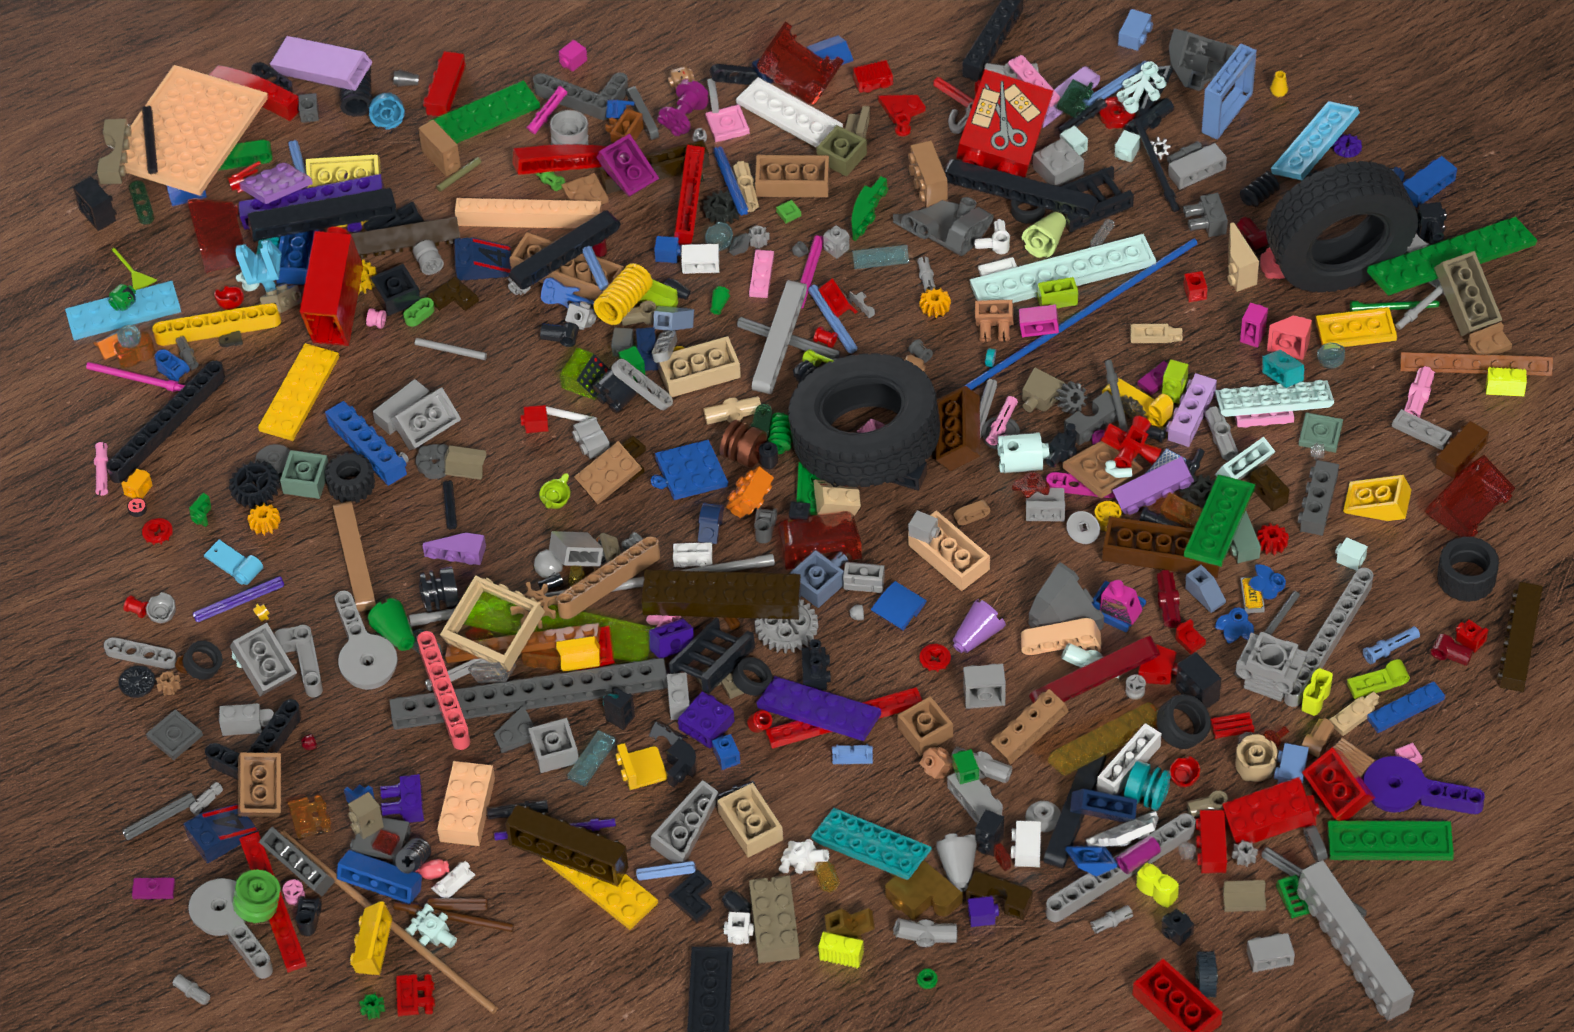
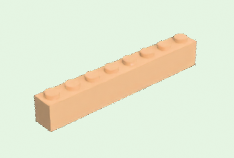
[455,198,602,229]

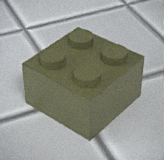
[816,125,867,177]

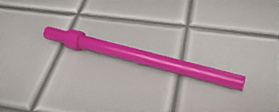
[86,362,186,392]

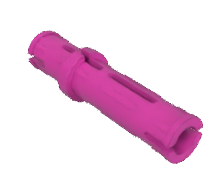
[526,86,568,135]

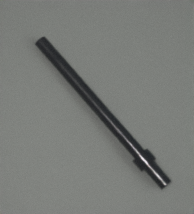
[1134,119,1179,212]

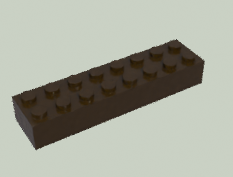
[642,570,801,620]

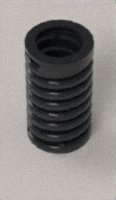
[340,66,372,117]

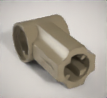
[622,301,656,326]
[1187,790,1228,818]

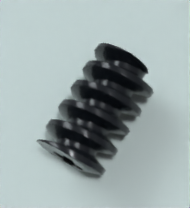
[1240,171,1280,207]
[395,838,431,874]

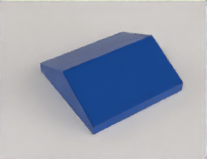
[807,35,853,72]
[1066,847,1117,876]

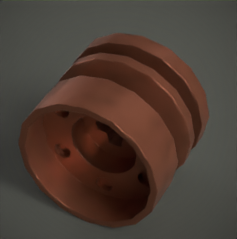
[720,420,767,468]

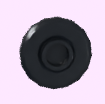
[118,665,156,698]

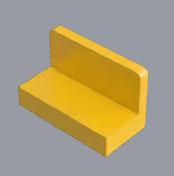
[556,636,600,671]

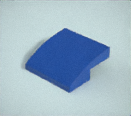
[871,581,927,631]

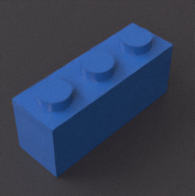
[1403,156,1457,208]

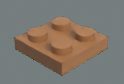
[561,173,609,205]

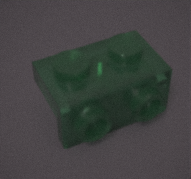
[1056,79,1094,118]

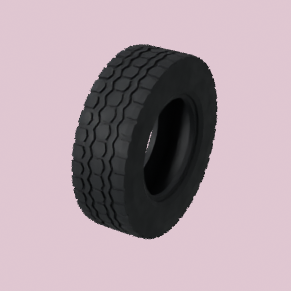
[1266,161,1418,293]
[788,353,940,487]

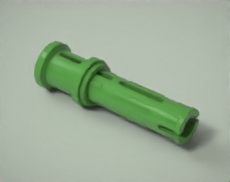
[534,172,565,191]

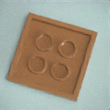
[1063,441,1144,498]

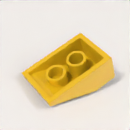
[1343,475,1412,521]

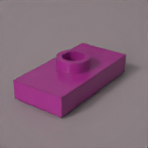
[1137,361,1168,396]
[132,878,175,899]

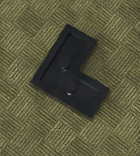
[668,869,712,923]

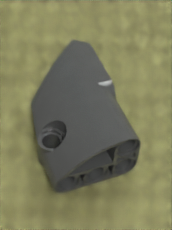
[893,197,994,256]

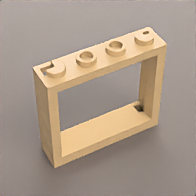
[440,576,545,671]

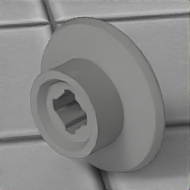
[1067,511,1100,544]
[1025,801,1061,832]

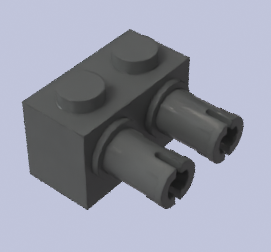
[1183,193,1228,237]

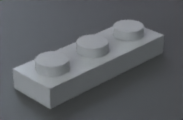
[1392,409,1452,450]

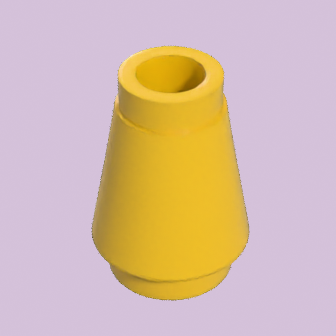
[1270,71,1288,97]

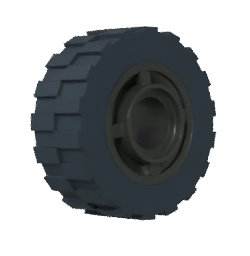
[1195,951,1218,998]

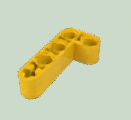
[1102,378,1173,428]

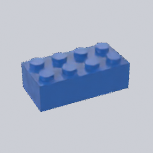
[276,229,324,285]

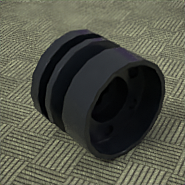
[419,566,459,612]

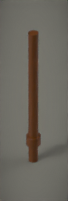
[393,901,514,932]

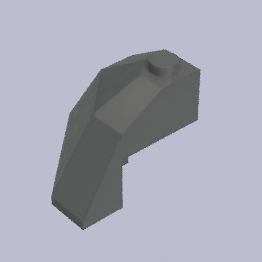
[1169,28,1238,91]
[1029,562,1104,630]

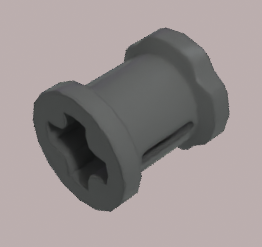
[908,339,933,363]

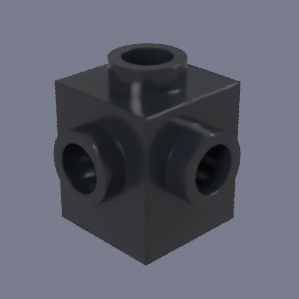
[1161,908,1195,947]

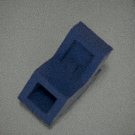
[698,503,724,544]

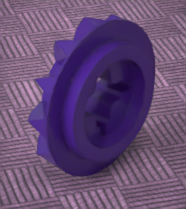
[1333,133,1362,158]

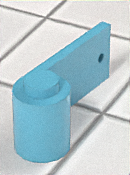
[204,540,264,585]

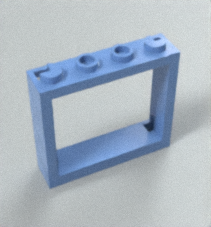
[1202,44,1257,140]

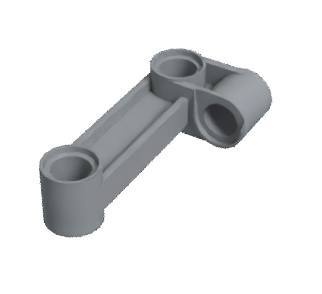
[274,625,323,697]

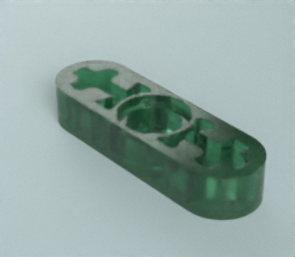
[129,181,154,225]

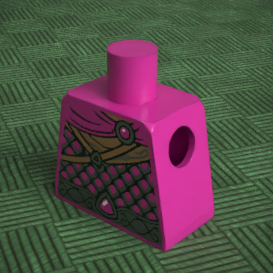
[1100,580,1142,625]

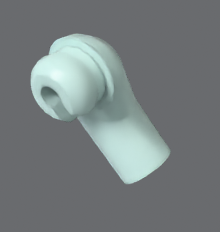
[1105,460,1132,478]

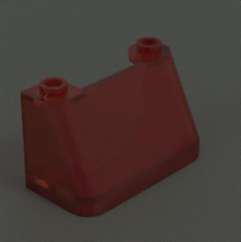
[187,198,249,273]
[1424,455,1515,537]
[778,511,862,570]

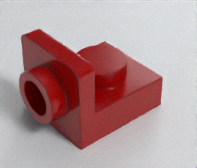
[1175,619,1206,654]

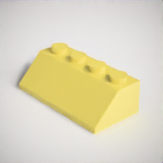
[306,155,381,188]

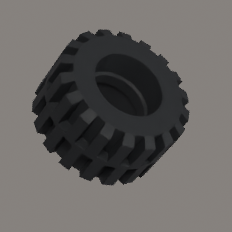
[325,452,375,503]

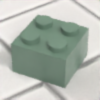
[280,450,328,499]

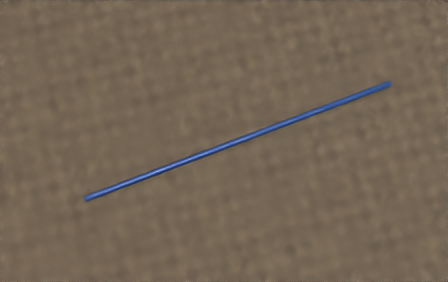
[965,238,1198,390]

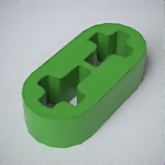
[404,298,435,327]

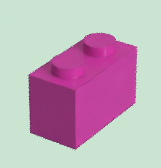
[1240,303,1268,348]
[1019,304,1059,337]

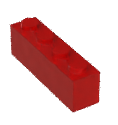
[423,51,466,116]

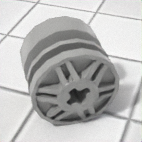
[550,110,589,145]

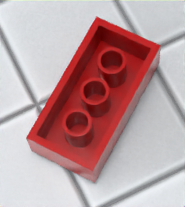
[1223,777,1316,845]
[1132,958,1223,1032]

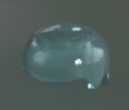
[705,222,733,251]
[1317,342,1346,369]

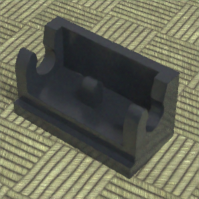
[603,688,635,730]

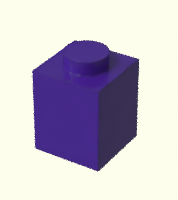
[968,896,999,927]

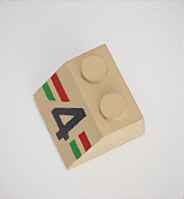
[814,480,861,517]

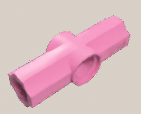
[1404,366,1435,418]

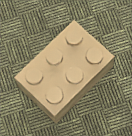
[717,783,783,857]

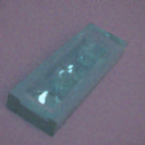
[852,244,909,269]
[568,730,616,787]

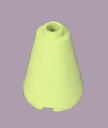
[1022,212,1066,258]

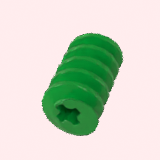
[768,413,792,455]

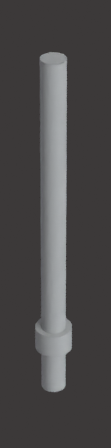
[1395,285,1444,330]

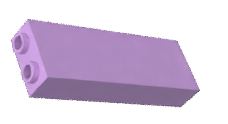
[270,36,372,91]

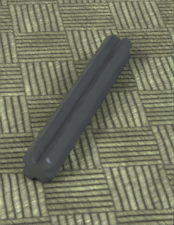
[122,793,196,840]

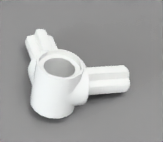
[974,219,1010,254]

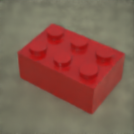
[1302,747,1375,821]

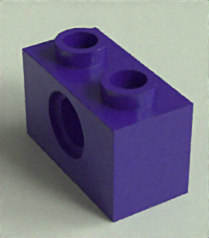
[649,619,693,659]

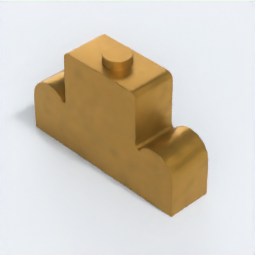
[885,860,963,920]

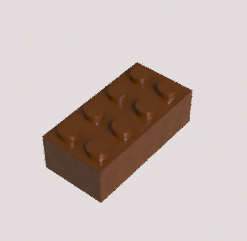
[936,386,980,471]

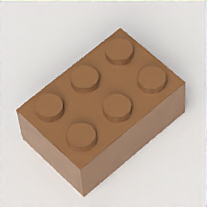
[908,141,947,208]
[238,753,281,817]

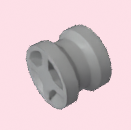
[1125,674,1146,700]

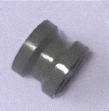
[622,532,643,551]

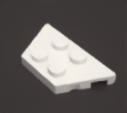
[1086,811,1158,847]

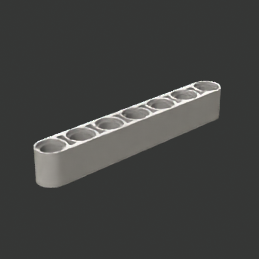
[752,280,807,394]

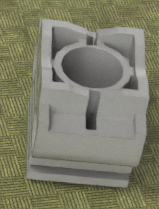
[1236,632,1307,701]

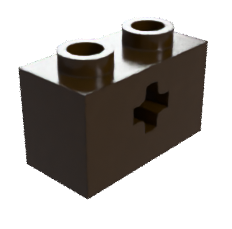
[1250,464,1290,511]

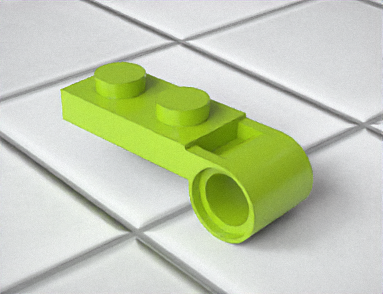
[1347,660,1410,699]

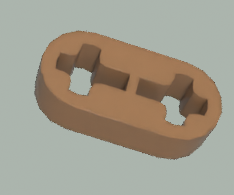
[954,500,991,525]

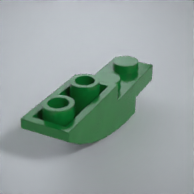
[852,176,888,241]

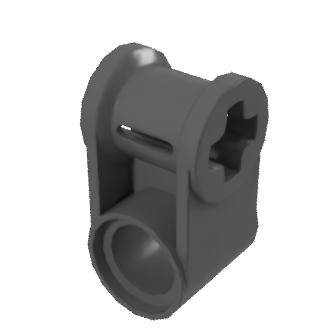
[754,507,777,543]

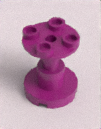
[657,79,710,136]

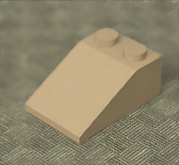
[1227,222,1259,292]

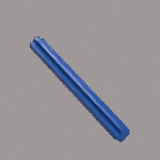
[714,147,749,215]

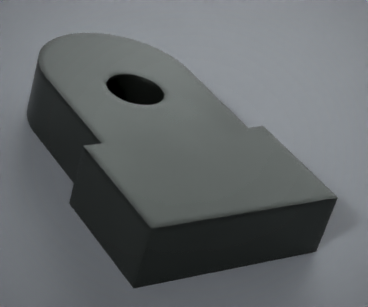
[218,330,243,347]

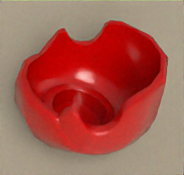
[214,286,244,310]
[1169,756,1201,788]

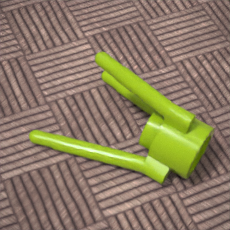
[802,349,834,367]

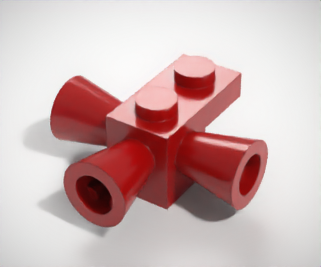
[1101,416,1162,468]

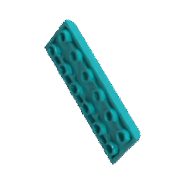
[811,808,932,880]

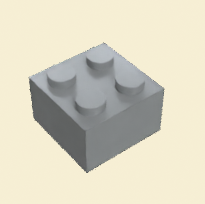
[1033,138,1084,187]
[963,664,1006,709]
[528,718,579,773]

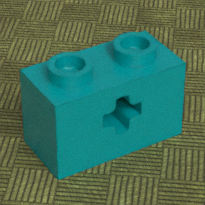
[1262,349,1305,388]

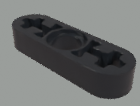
[251,62,293,93]
[709,64,758,85]

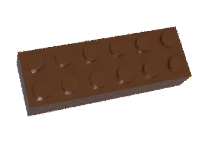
[1102,516,1220,578]

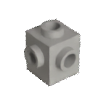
[823,225,850,259]
[565,302,596,330]

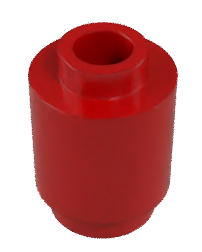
[747,710,772,733]

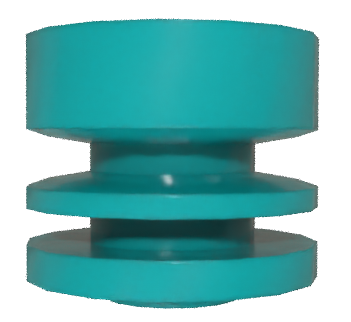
[1124,760,1171,811]

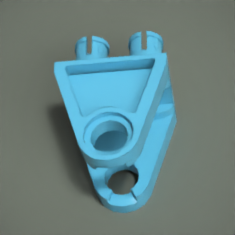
[236,240,281,291]

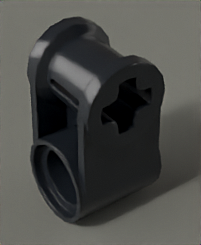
[296,896,322,936]

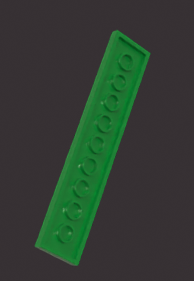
[1367,217,1537,296]

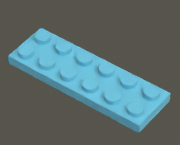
[1271,101,1360,180]
[65,281,181,340]

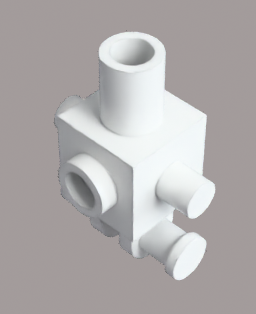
[779,839,829,874]

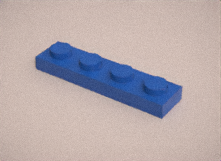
[1367,681,1445,733]

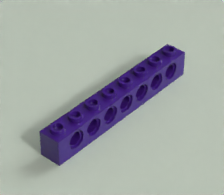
[239,174,385,229]

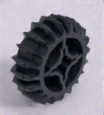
[229,459,280,509]

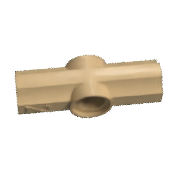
[733,161,759,212]
[703,396,762,424]

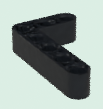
[205,699,302,780]

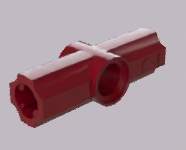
[1156,570,1181,628]

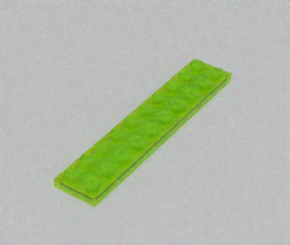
[464,586,654,662]

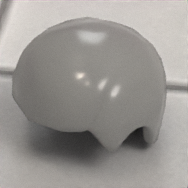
[534,550,563,578]
[146,592,176,623]

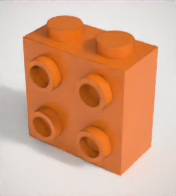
[726,466,774,518]

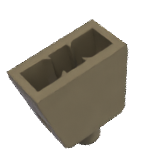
[1022,368,1065,412]

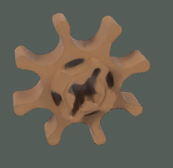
[510,582,557,628]

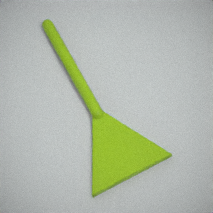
[112,248,157,290]

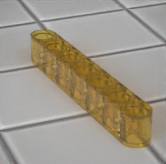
[1048,702,1159,775]

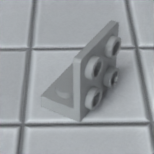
[1026,488,1065,521]

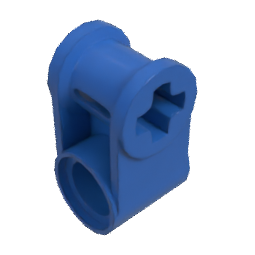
[155,350,190,382]

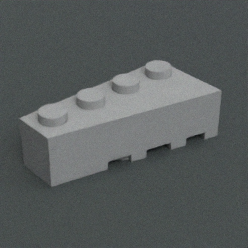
[651,780,718,864]

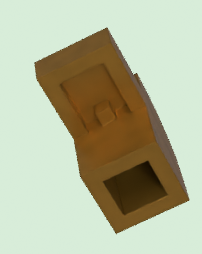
[825,908,875,939]

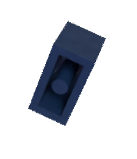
[636,327,658,371]

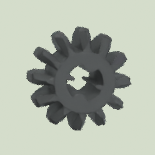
[1055,381,1088,414]

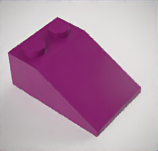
[597,133,659,197]

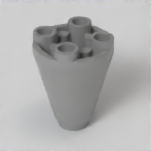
[936,834,977,892]

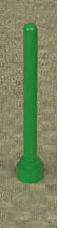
[1350,300,1439,312]

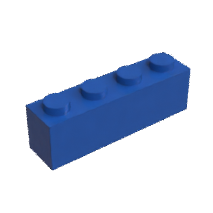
[337,850,422,904]

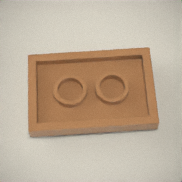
[574,441,642,505]

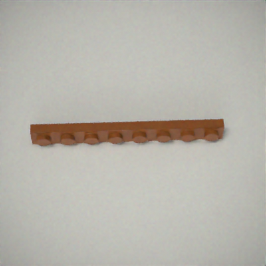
[1400,352,1553,376]
[445,623,601,663]

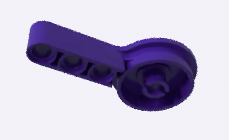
[1364,756,1485,814]

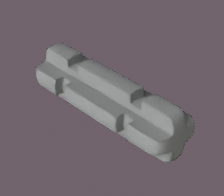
[189,782,223,815]

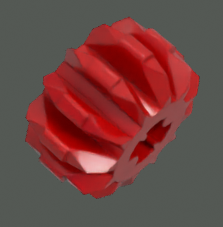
[1256,523,1289,556]

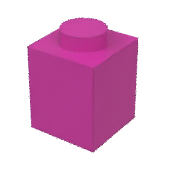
[559,40,587,72]

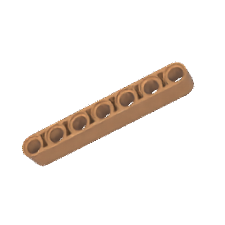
[333,501,376,612]
[557,537,661,619]

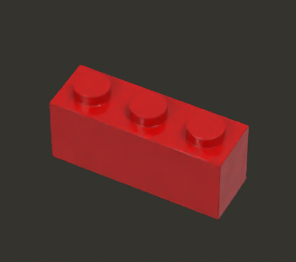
[1195,810,1227,873]

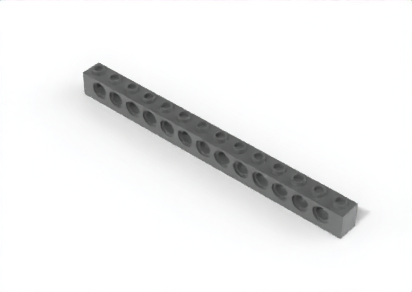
[390,658,668,730]

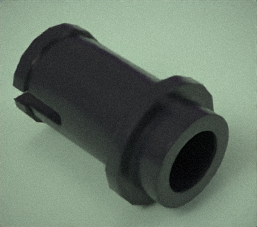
[538,573,564,590]

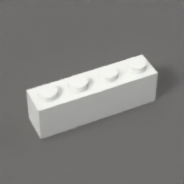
[1097,723,1161,796]

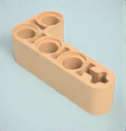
[1021,618,1101,655]

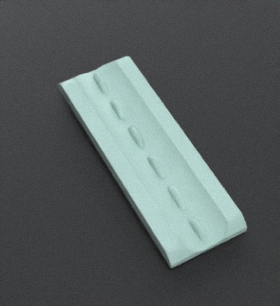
[1215,380,1334,417]

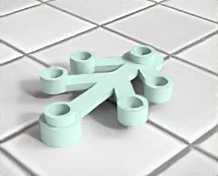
[1116,61,1166,113]

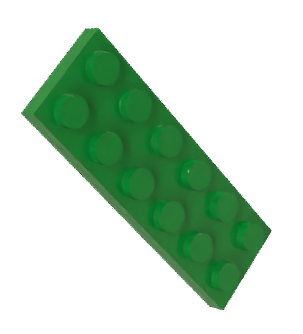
[429,80,540,144]
[1184,474,1255,567]
[1328,821,1454,861]

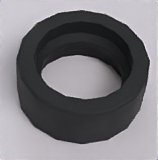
[1011,200,1045,224]
[183,641,223,680]
[732,657,772,696]

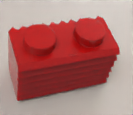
[853,60,893,93]

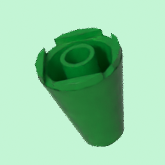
[368,598,415,651]

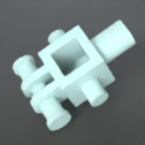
[405,904,457,948]

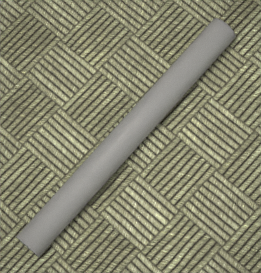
[415,338,487,360]

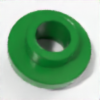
[917,969,938,989]

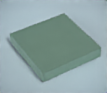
[1298,412,1343,453]

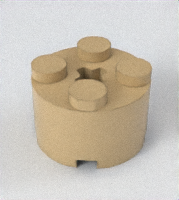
[1235,735,1277,782]

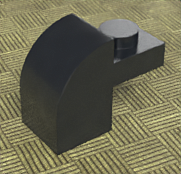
[667,738,697,787]

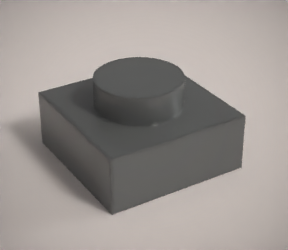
[729,233,751,256]

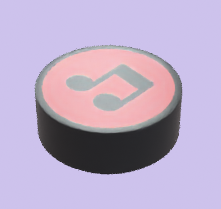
[127,498,147,517]

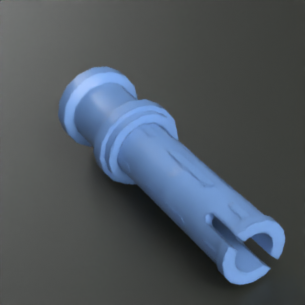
[1363,626,1420,664]

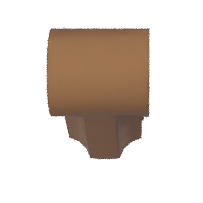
[1302,718,1335,758]

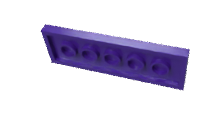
[757,676,881,741]

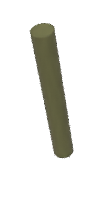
[436,157,482,192]

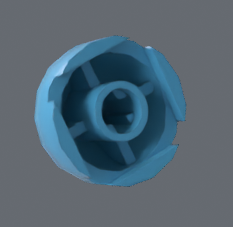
[369,93,405,129]

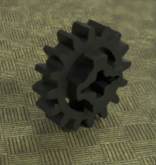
[703,190,740,225]
[1180,474,1216,513]

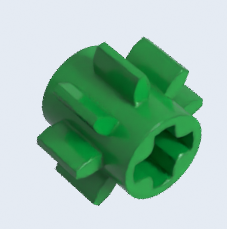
[359,993,385,1020]

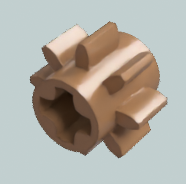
[156,671,181,696]

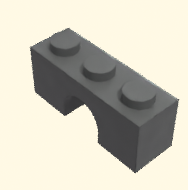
[1064,391,1118,446]

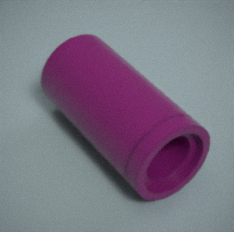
[1116,835,1161,874]

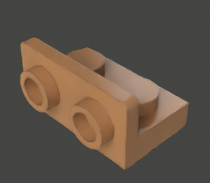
[1468,322,1512,355]

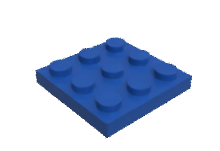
[655,440,728,500]

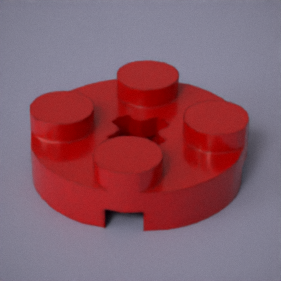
[1099,97,1135,129]

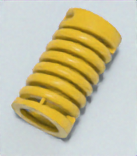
[593,264,653,325]

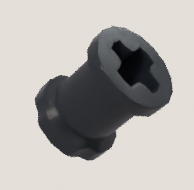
[1146,424,1166,443]

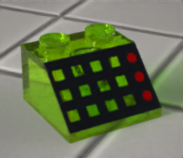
[560,347,609,400]

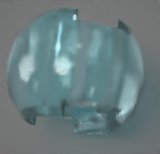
[117,325,141,348]

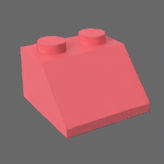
[1267,316,1312,360]

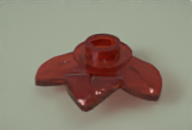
[1012,472,1050,499]

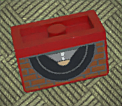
[818,278,858,317]

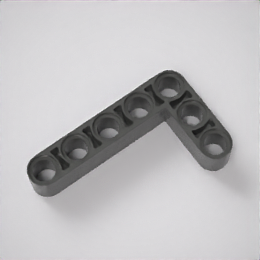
[533,73,629,120]

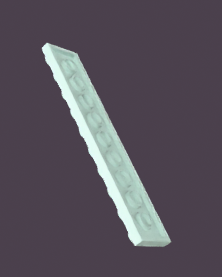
[970,234,1156,303]

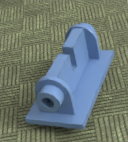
[832,744,873,764]

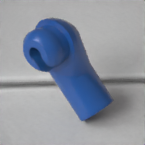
[651,475,667,489]

